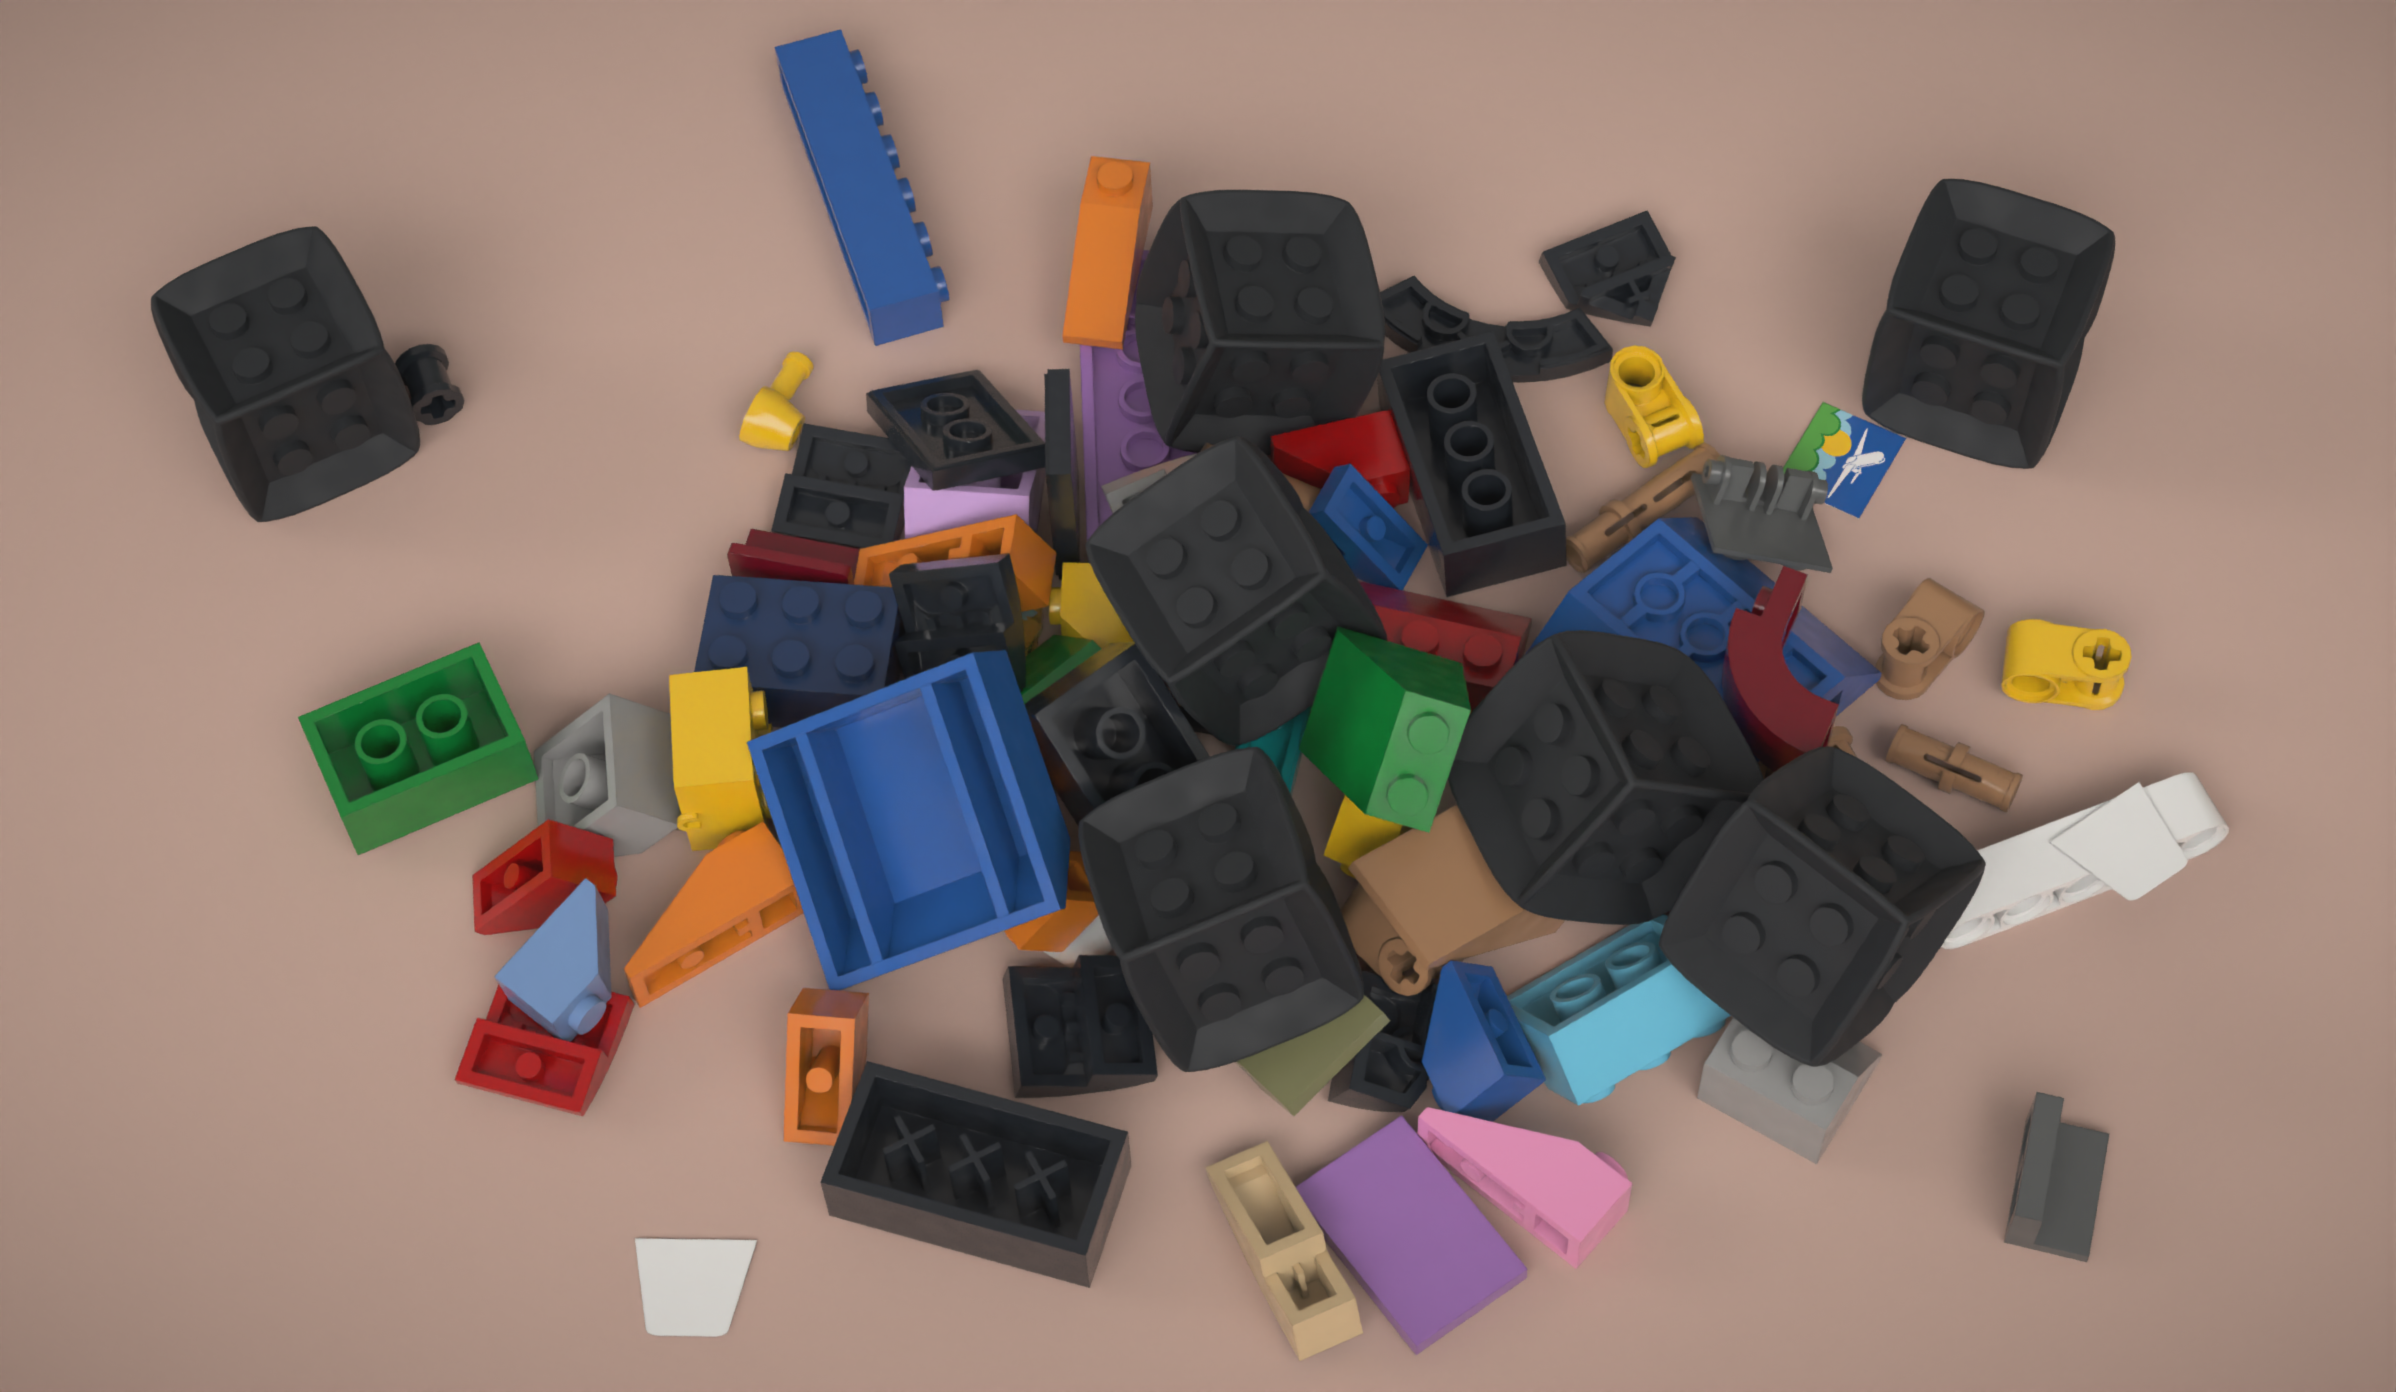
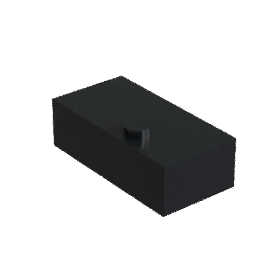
[1377,331,1567,597]

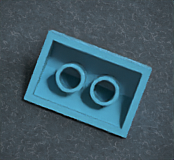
[1507,914,1731,1106]

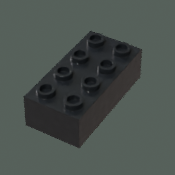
[820,1061,1131,1288]

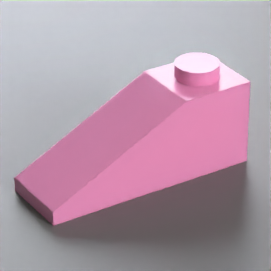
[1417,1107,1632,1269]

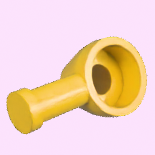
[739,351,814,451]

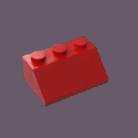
[1359,581,1532,715]

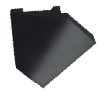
[1539,210,1676,327]

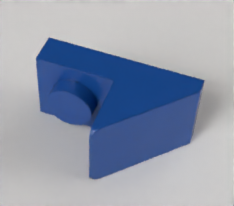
[1309,464,1428,590]

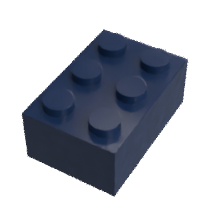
[694,575,906,728]

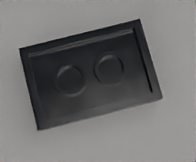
[866,369,1045,491]
[1044,369,1080,580]

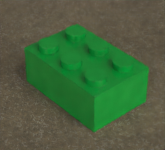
[298,642,539,855]

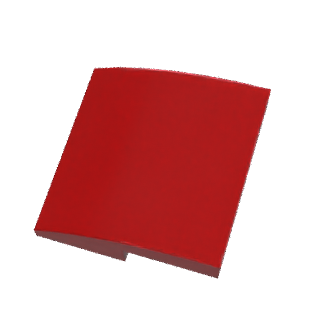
[454,984,635,1117]

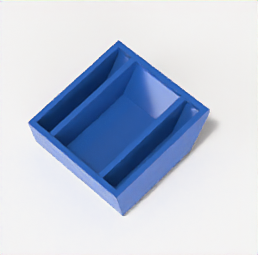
[747,650,1070,991]

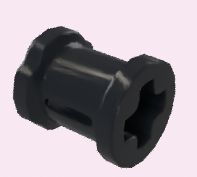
[395,344,464,425]

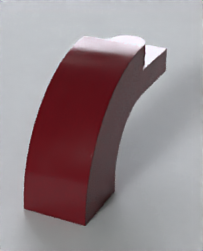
[1722,566,1839,772]

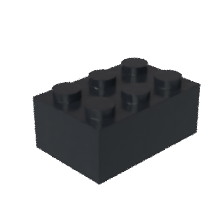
[1025,641,1210,827]

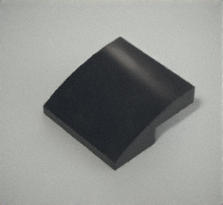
[771,423,912,549]
[889,553,1026,691]
[1003,955,1158,1098]

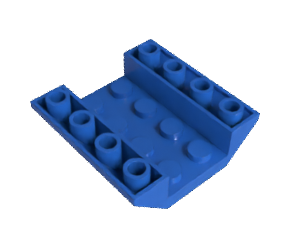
[1525,517,1882,762]

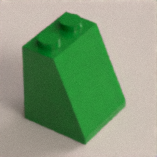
[1298,626,1471,833]

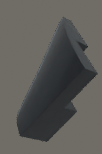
[1328,970,1438,1112]

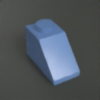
[494,878,612,1042]

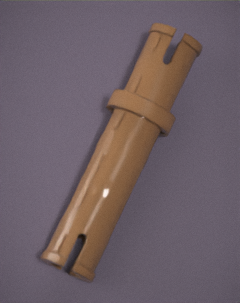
[1566,443,1720,573]

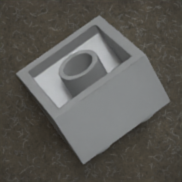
[534,693,681,857]
[1697,1018,1882,1164]

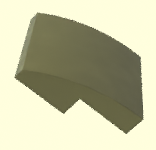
[1234,995,1390,1116]

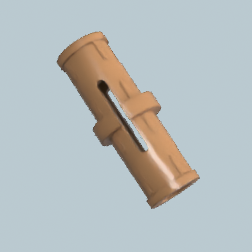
[1885,724,2023,812]

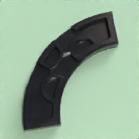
[1380,276,1613,383]

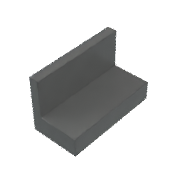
[2004,1092,2109,1262]

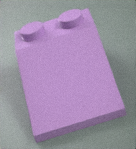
[904,410,1046,539]

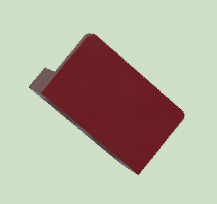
[727,529,860,585]

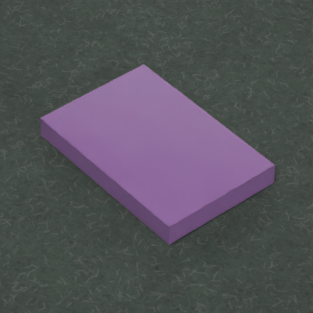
[1296,1115,1528,1355]

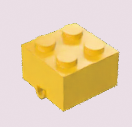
[669,667,773,851]

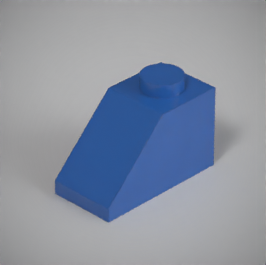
[1422,960,1546,1122]

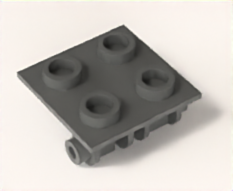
[1691,455,1833,573]

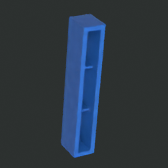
[775,29,950,346]

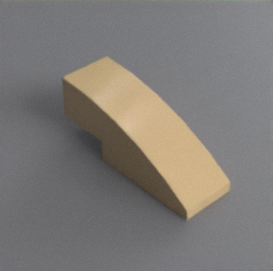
[1205,1141,1363,1361]

